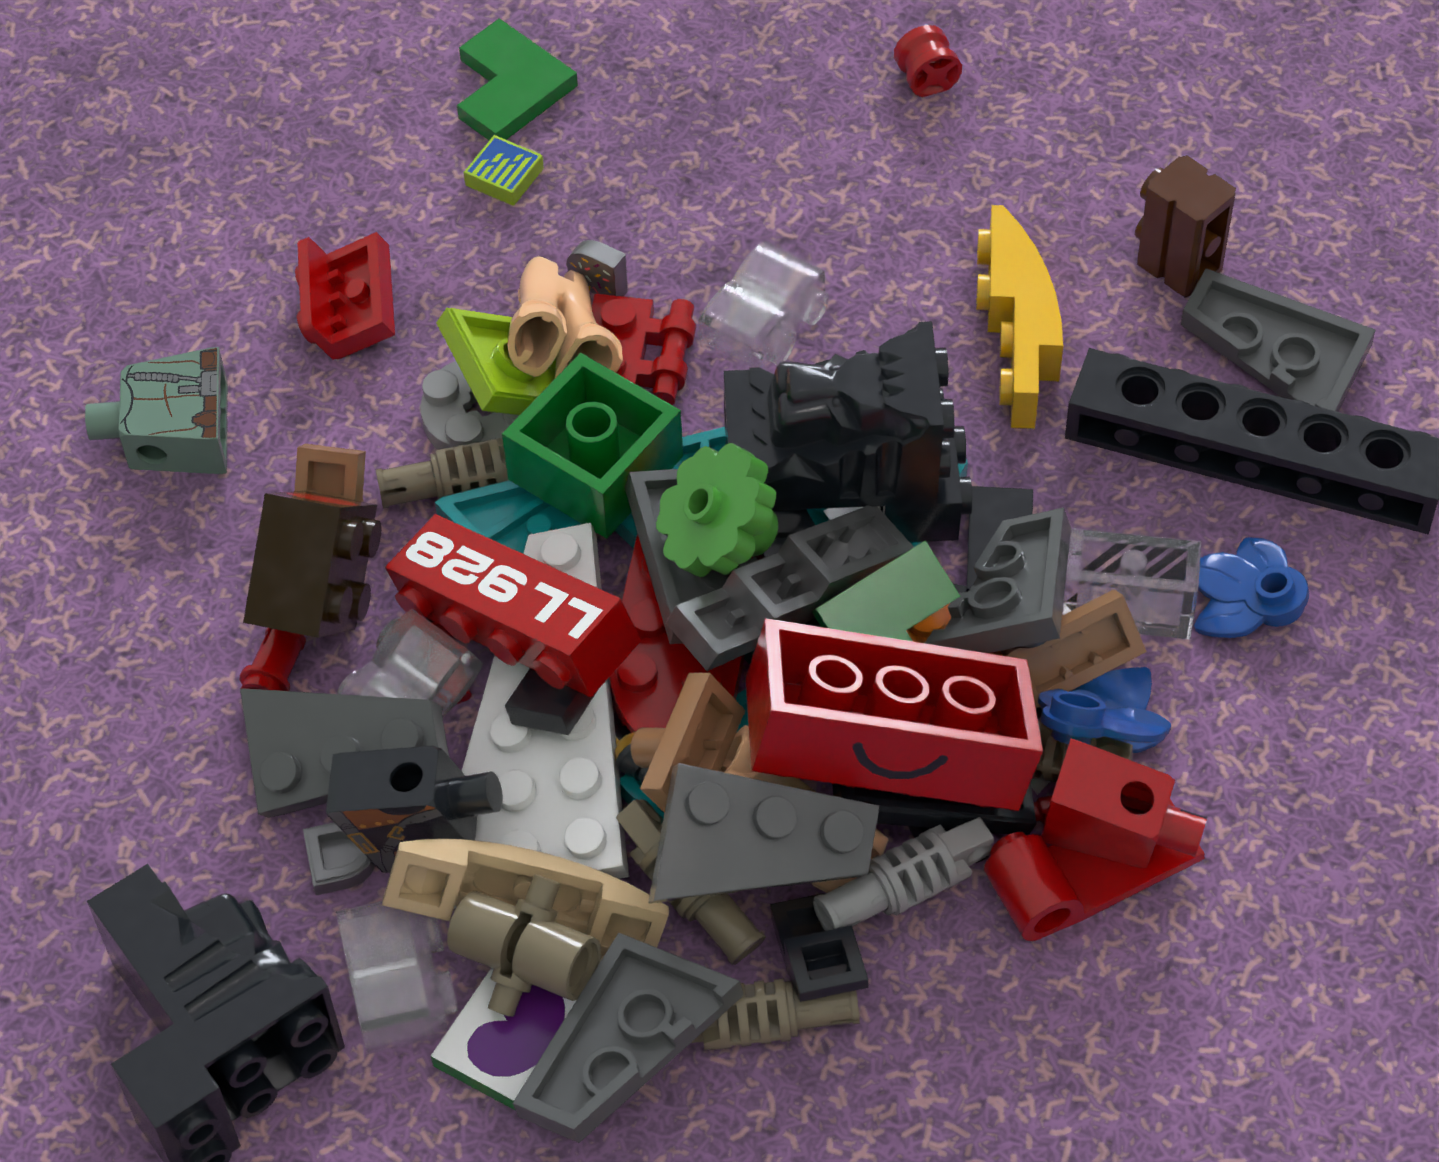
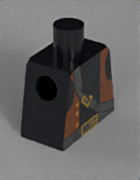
[326,746,503,873]

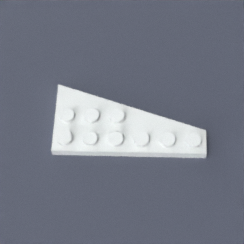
[454,523,629,909]

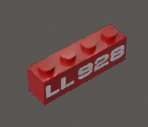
[385,514,641,698]

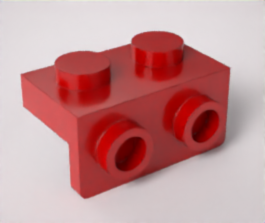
[295,232,395,360]

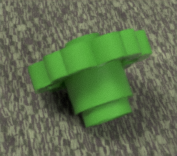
[656,443,778,577]

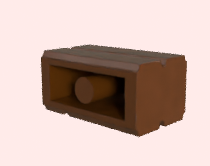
[1135,155,1236,298]

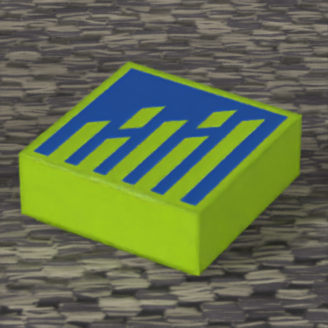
[463,135,544,206]

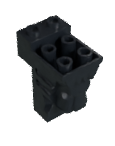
[724,321,972,542]
[87,864,345,1162]

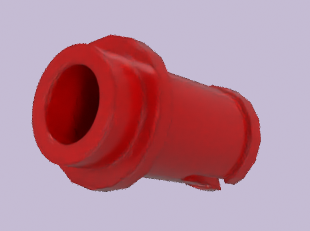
[240,628,306,691]

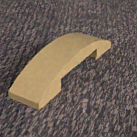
[382,839,669,955]

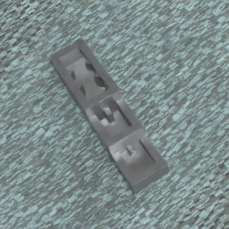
[666,506,914,671]

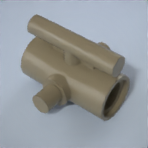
[447,874,604,1017]

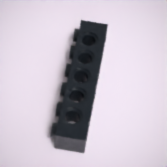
[1065,348,1439,535]

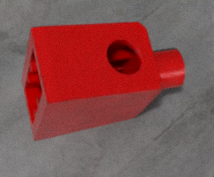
[1042,738,1207,868]

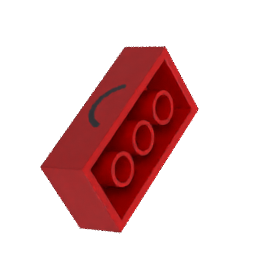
[746,618,1043,811]

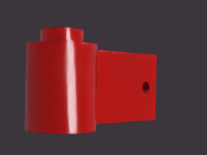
[984,799,1205,941]

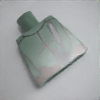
[85,347,228,474]

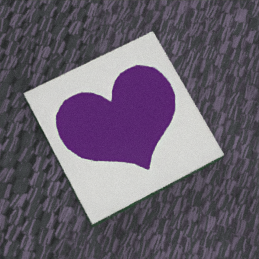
[431,968,576,1111]

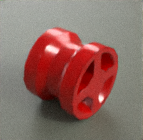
[894,25,962,97]

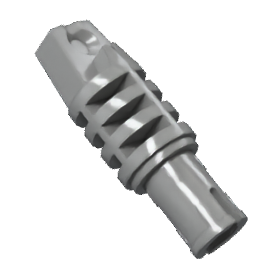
[813,817,994,931]

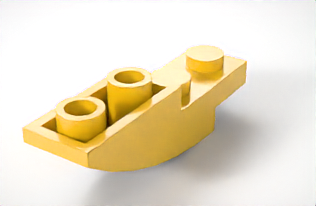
[976,205,1063,429]

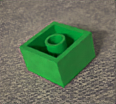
[502,353,683,539]

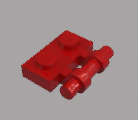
[592,294,697,405]

